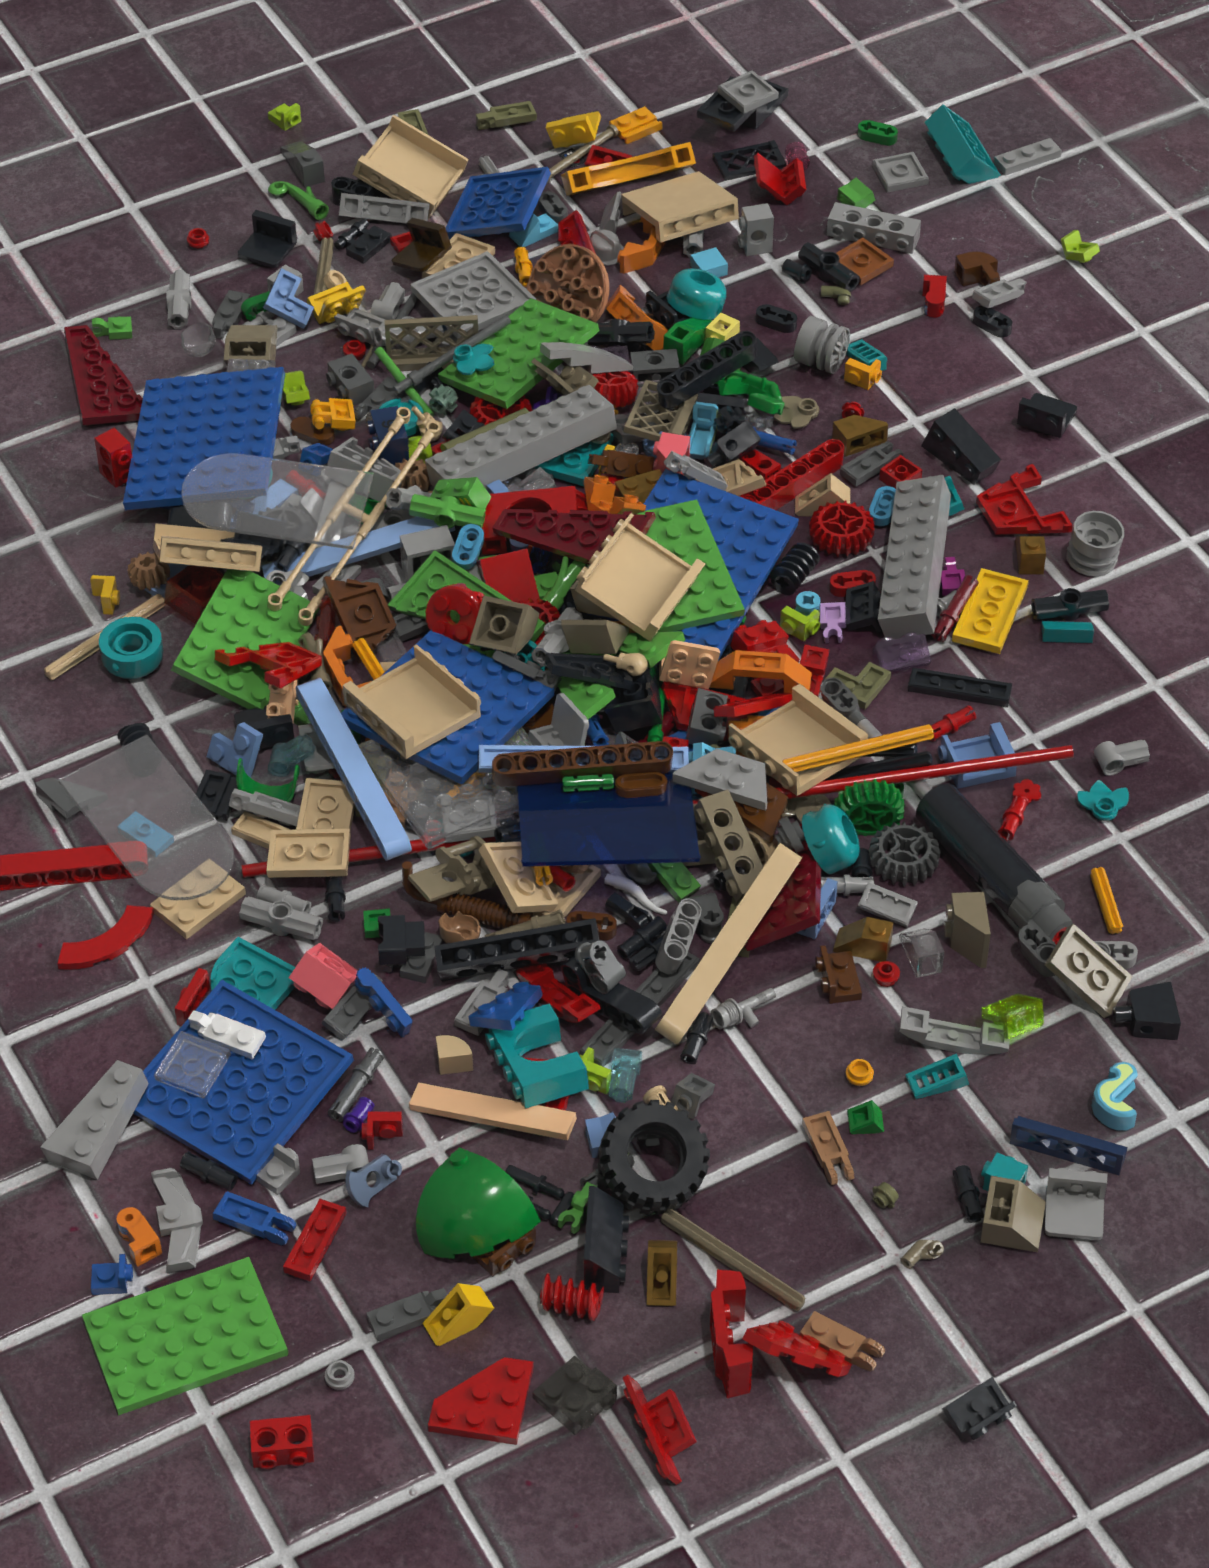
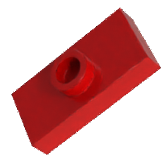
[174,968,210,1026]

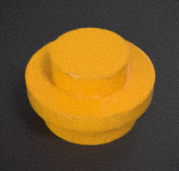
[846,1059,874,1086]

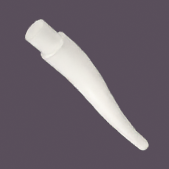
[604,874,667,915]

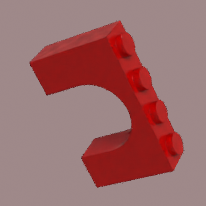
[482,486,578,555]

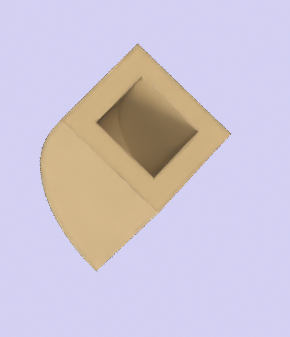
[436,1035,473,1075]

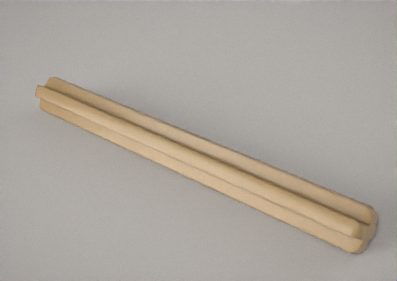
[44,594,166,680]

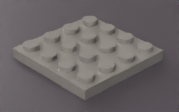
[411,251,536,339]

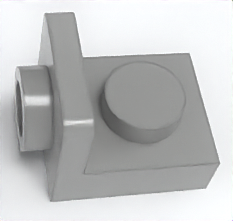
[256,1143,300,1195]

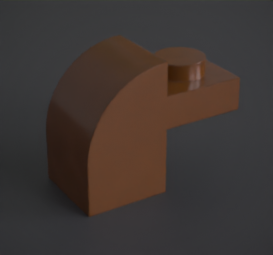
[954,251,1000,287]

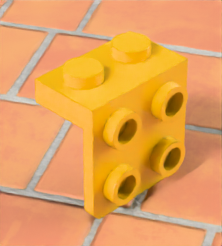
[546,111,601,148]
[306,281,366,324]

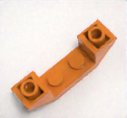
[617,216,666,274]
[606,285,668,350]
[584,475,646,514]
[323,626,372,707]
[709,650,812,693]

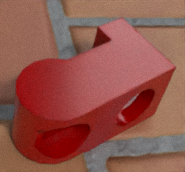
[922,274,947,318]
[737,449,781,480]

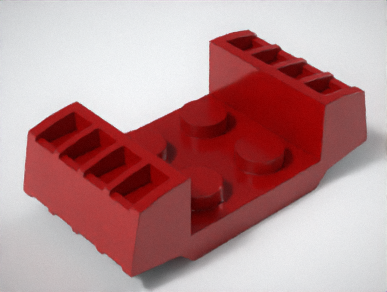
[710,1269,753,1398]

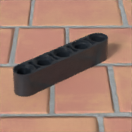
[657,331,757,409]

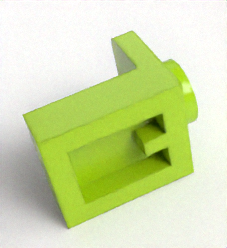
[268,103,301,131]

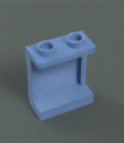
[938,722,1017,789]

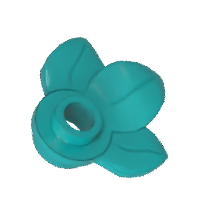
[453,344,494,375]
[1077,780,1129,821]

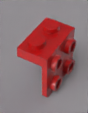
[754,153,806,205]

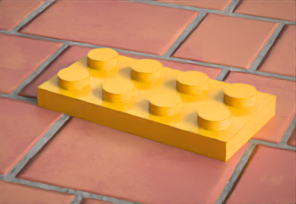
[952,568,1029,654]

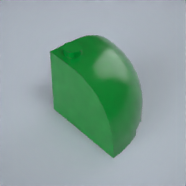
[416,1147,541,1258]

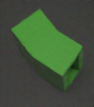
[837,177,875,208]

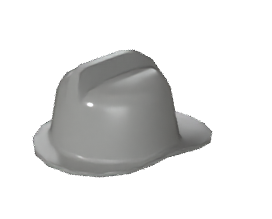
[589,229,624,266]

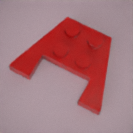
[976,464,1073,534]
[215,642,322,688]

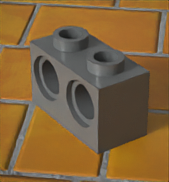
[685,688,728,746]

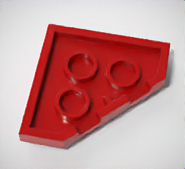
[742,1320,852,1377]
[428,1357,534,1445]

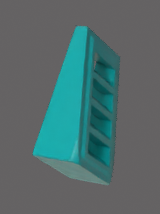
[846,339,887,371]
[905,1053,969,1099]

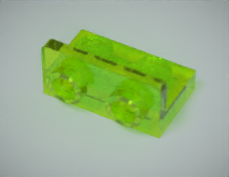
[981,994,1044,1039]

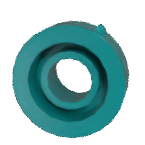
[667,268,727,320]
[99,617,164,679]
[802,804,860,874]

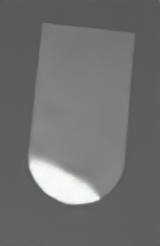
[182,453,374,550]
[59,735,234,900]

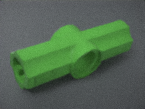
[409,494,486,529]

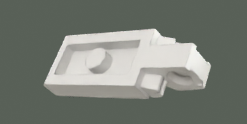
[188,1010,266,1059]

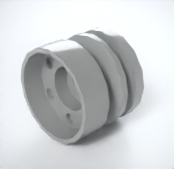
[794,316,850,374]
[1066,511,1124,577]

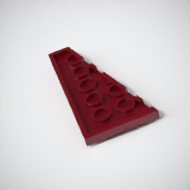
[64,325,143,425]
[492,509,656,565]
[744,823,821,951]

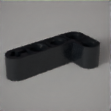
[331,176,382,206]
[561,955,662,1035]

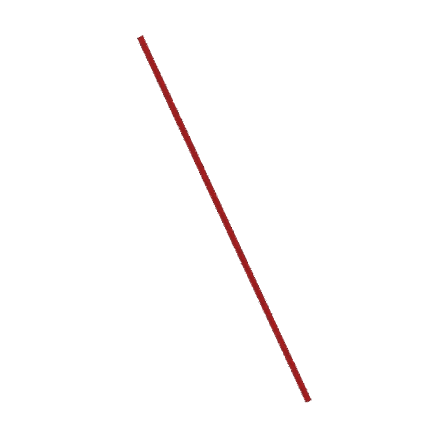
[241,745,1074,878]

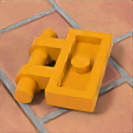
[310,398,356,431]

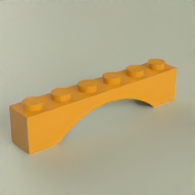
[561,142,696,196]

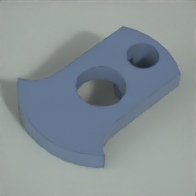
[346,1154,402,1208]

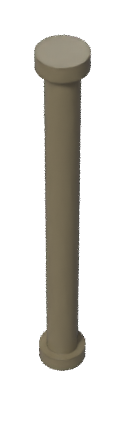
[546,124,619,184]

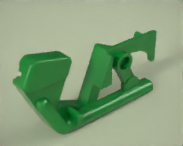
[687,370,785,415]

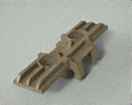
[408,836,498,902]

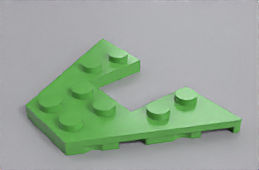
[546,631,685,719]

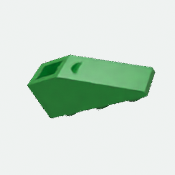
[663,318,712,365]

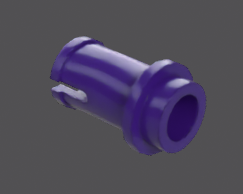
[343,1097,375,1133]

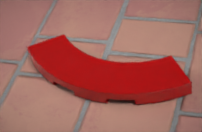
[57,905,154,970]

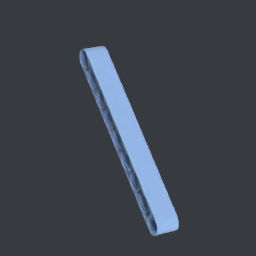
[295,678,412,861]

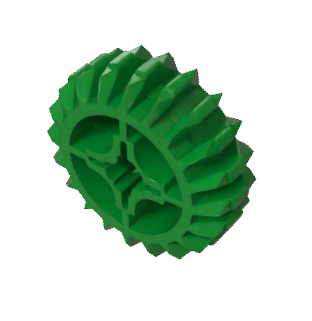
[834,778,905,836]

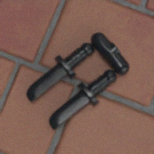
[506,1165,575,1226]

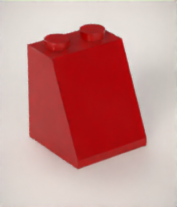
[476,548,540,604]

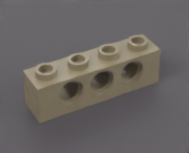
[694,789,763,903]

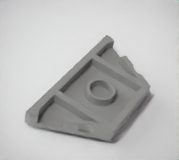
[673,749,767,811]

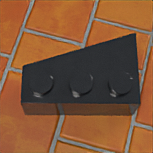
[921,408,1001,485]

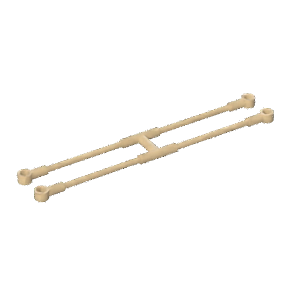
[267,407,440,626]

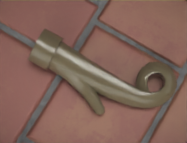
[299,632,332,691]

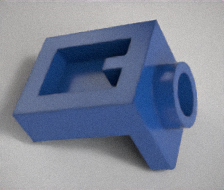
[299,443,333,478]
[91,1254,133,1295]

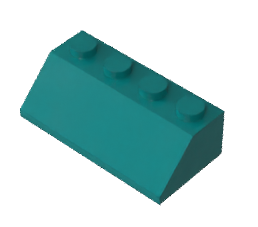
[924,104,1001,184]

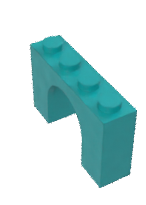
[485,1003,589,1108]

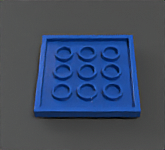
[446,167,551,239]

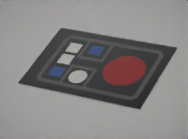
[558,148,586,168]

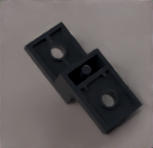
[697,76,789,132]

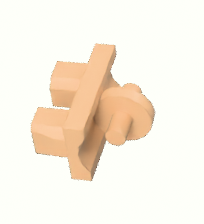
[266,679,299,724]

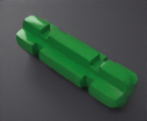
[562,774,614,792]

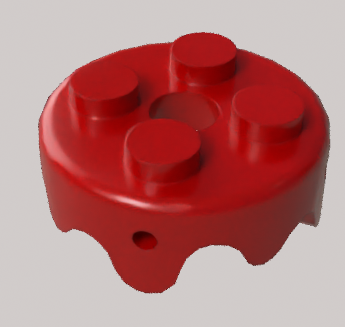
[425,583,485,644]

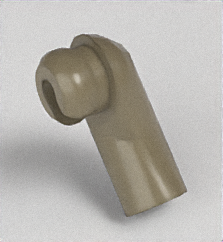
[901,1240,944,1269]

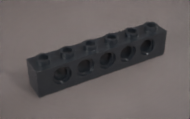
[434,918,601,981]

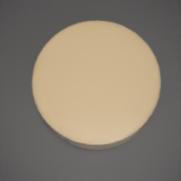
[324,270,347,289]

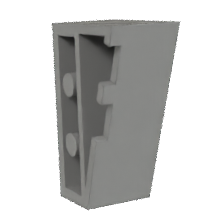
[325,437,402,501]

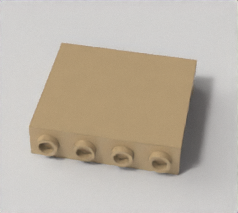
[353,115,469,220]
[621,171,739,243]
[575,513,705,641]
[153,523,262,572]
[343,645,481,759]
[729,684,868,796]

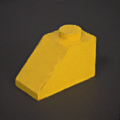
[422,1283,494,1346]

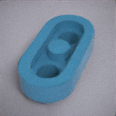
[869,486,896,526]
[452,524,484,570]

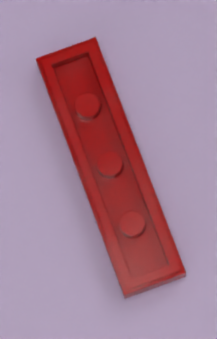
[714,693,792,717]

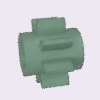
[429,385,458,415]

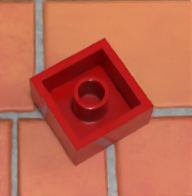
[879,455,922,489]

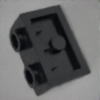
[846,581,883,633]

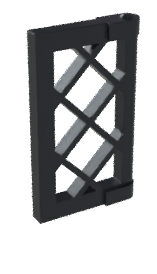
[712,140,787,181]

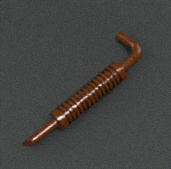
[402,861,533,929]

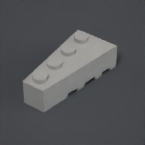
[40,1060,149,1180]

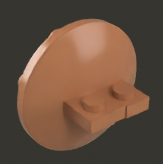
[527,244,609,323]

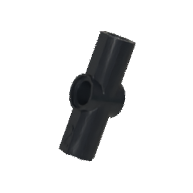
[798,242,860,292]
[588,319,655,347]
[1031,588,1109,621]

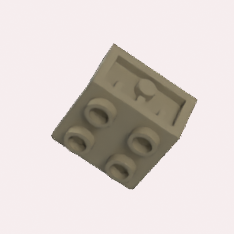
[531,358,599,396]

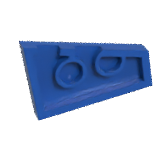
[468,982,543,1031]

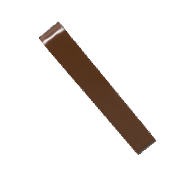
[492,741,673,787]

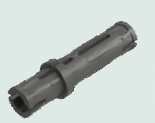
[327,1048,385,1122]

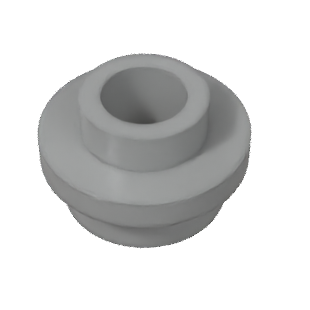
[325,1360,355,1390]

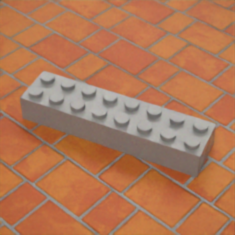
[425,385,617,489]
[878,475,951,640]

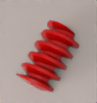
[540,1273,604,1321]

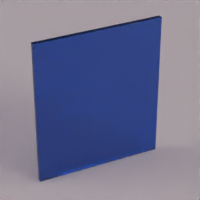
[517,772,701,867]

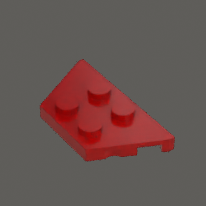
[661,681,753,741]

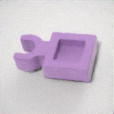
[820,602,846,643]

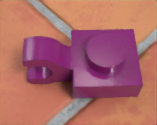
[940,557,965,596]

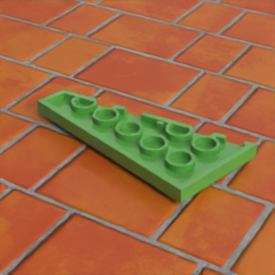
[388,550,546,642]

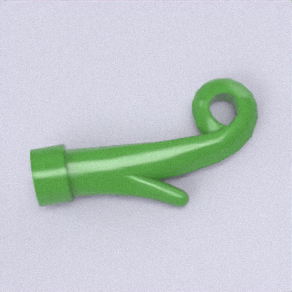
[268,181,329,220]
[542,556,589,611]

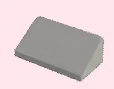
[599,192,622,233]

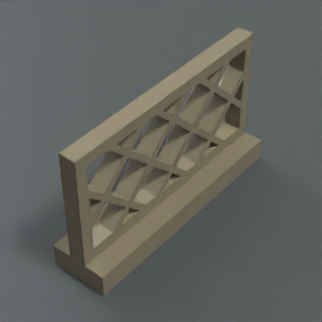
[384,315,478,372]
[623,380,700,441]

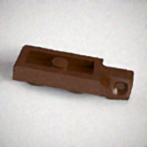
[588,450,655,478]

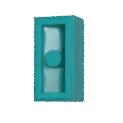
[1041,621,1094,643]

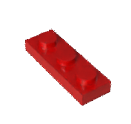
[283,1199,347,1281]

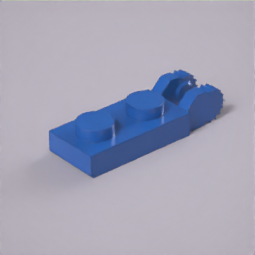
[354,967,413,1037]
[212,1191,297,1246]

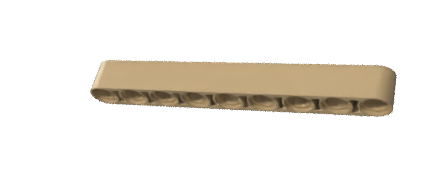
[655,843,802,1045]

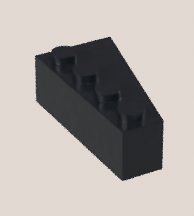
[604,664,663,733]

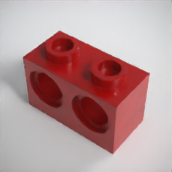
[94,428,133,488]
[250,1415,314,1469]

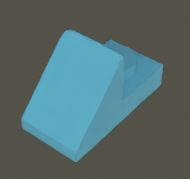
[509,213,558,247]

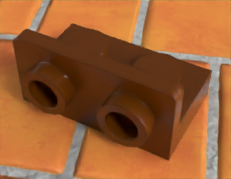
[815,945,862,1004]
[469,1228,536,1277]

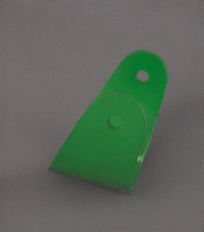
[236,758,300,802]

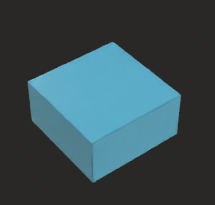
[690,247,728,277]

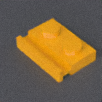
[609,106,662,144]

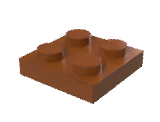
[836,238,894,285]

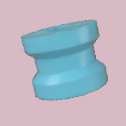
[795,591,820,616]

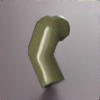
[821,286,851,305]

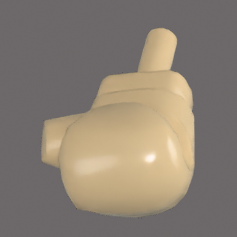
[411,406,443,441]
[603,653,648,676]

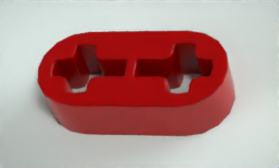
[830,570,876,597]

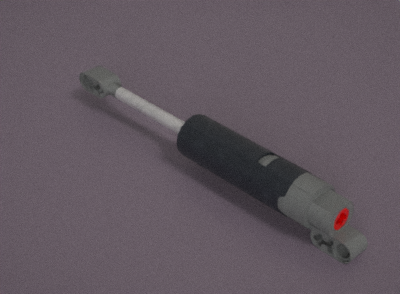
[820,677,1073,977]

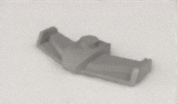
[151,1168,203,1273]

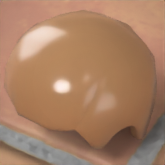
[438,911,481,944]

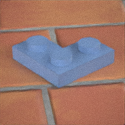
[263,268,314,329]
[207,722,263,778]

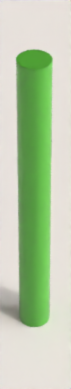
[374,347,434,417]

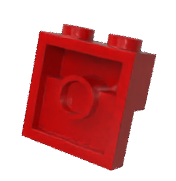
[730,620,800,663]

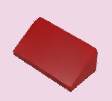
[585,145,633,166]

